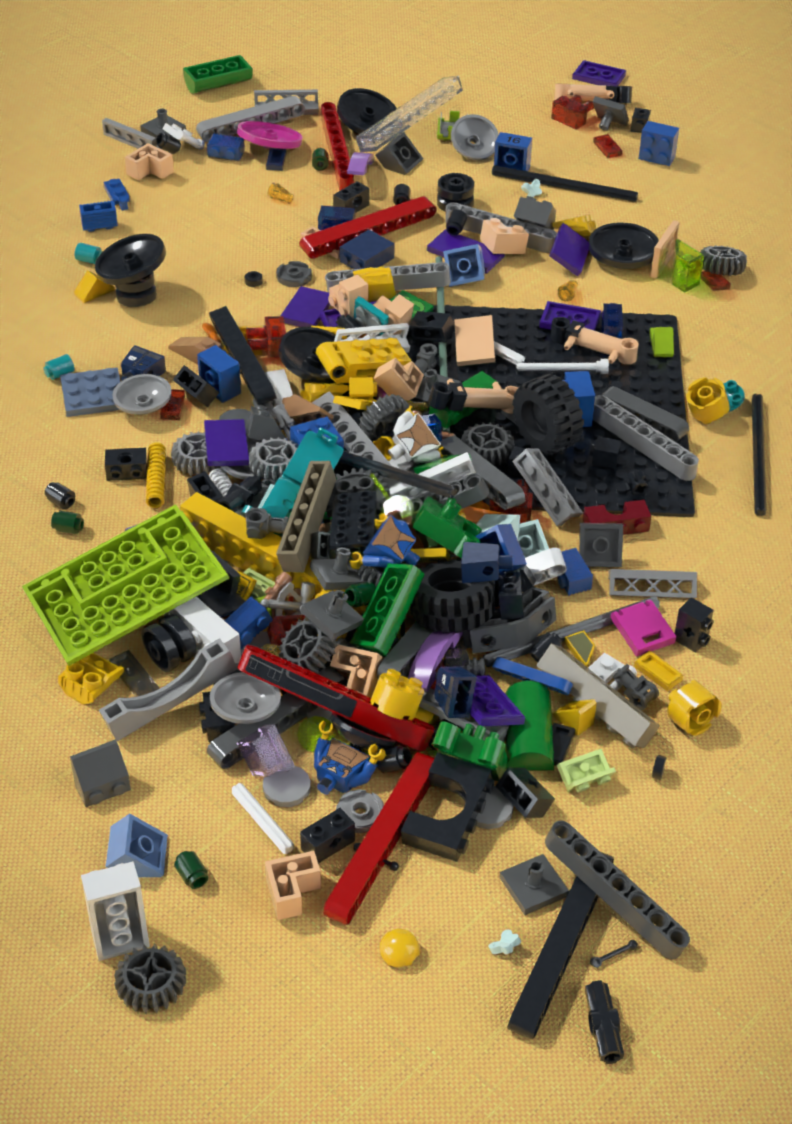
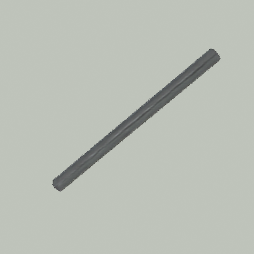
[483,596,660,667]

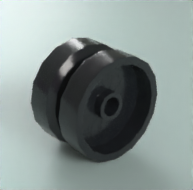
[437,173,475,212]
[115,272,157,307]
[141,614,197,672]

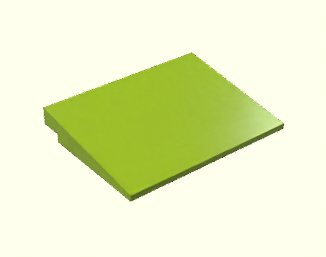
[22,504,229,666]

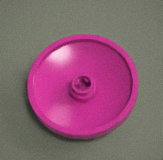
[237,121,303,149]

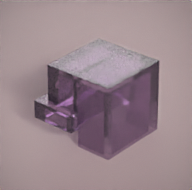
[237,724,295,777]

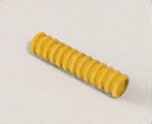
[146,442,166,508]

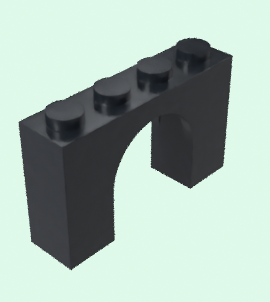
[401,752,495,862]

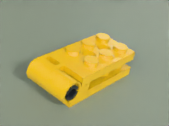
[316,338,411,384]

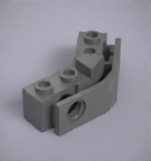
[462,587,557,654]

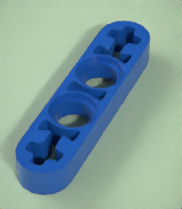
[492,657,573,695]

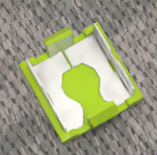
[437,111,468,141]

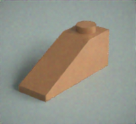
[168,337,222,364]
[282,395,334,425]

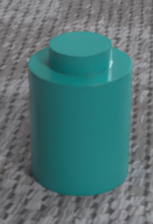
[74,243,102,264]
[43,354,75,380]

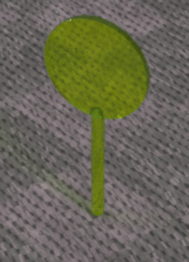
[370,473,414,518]
[297,716,369,755]

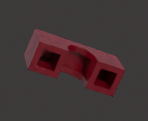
[582,500,652,535]

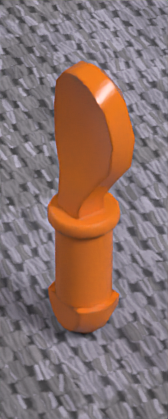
[202,323,221,343]

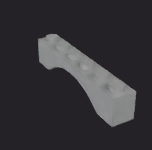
[99,638,237,741]

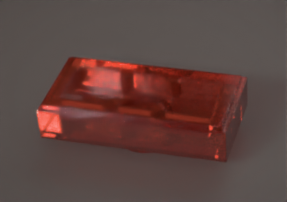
[593,134,623,158]
[700,271,731,291]
[160,389,185,420]

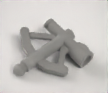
[260,582,315,631]

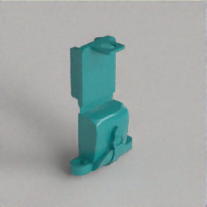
[241,427,343,537]

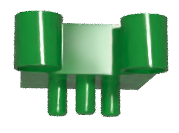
[413,496,482,558]
[432,722,508,781]

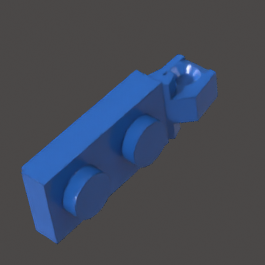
[103,179,130,211]

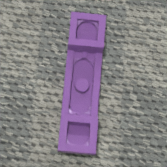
[347,152,374,175]
[408,631,463,692]

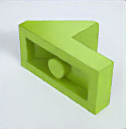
[650,327,674,357]

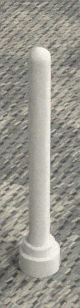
[516,359,609,374]

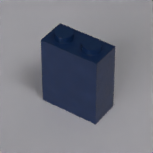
[340,230,395,269]

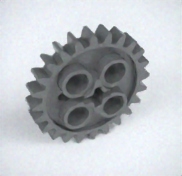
[325,468,391,518]

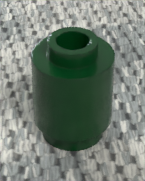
[312,148,329,171]
[51,511,84,534]
[344,582,376,607]
[174,851,208,889]

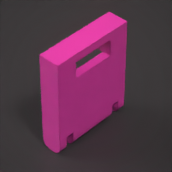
[611,599,676,657]

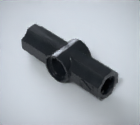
[217,475,262,512]
[585,980,624,1064]

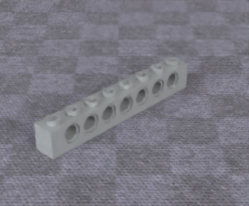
[312,391,399,489]

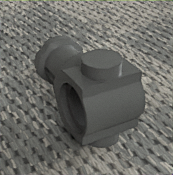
[245,507,289,539]

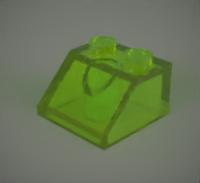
[671,239,704,293]

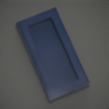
[266,148,287,171]

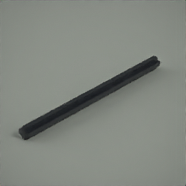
[492,165,638,202]
[752,393,767,516]
[339,451,458,498]

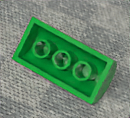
[183,55,253,93]
[350,563,425,657]
[505,681,554,771]

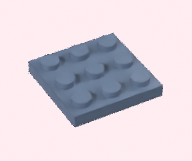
[60,367,120,417]

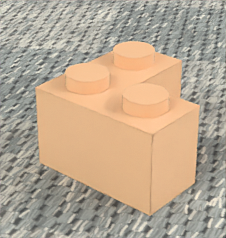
[125,143,174,180]
[480,218,529,254]
[328,275,368,319]
[373,294,414,335]
[374,358,424,402]
[330,644,385,698]
[265,851,321,920]

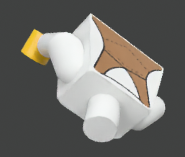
[388,406,447,463]

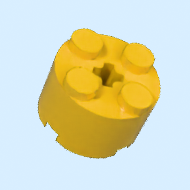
[686,377,729,424]
[370,669,424,720]
[667,680,722,736]

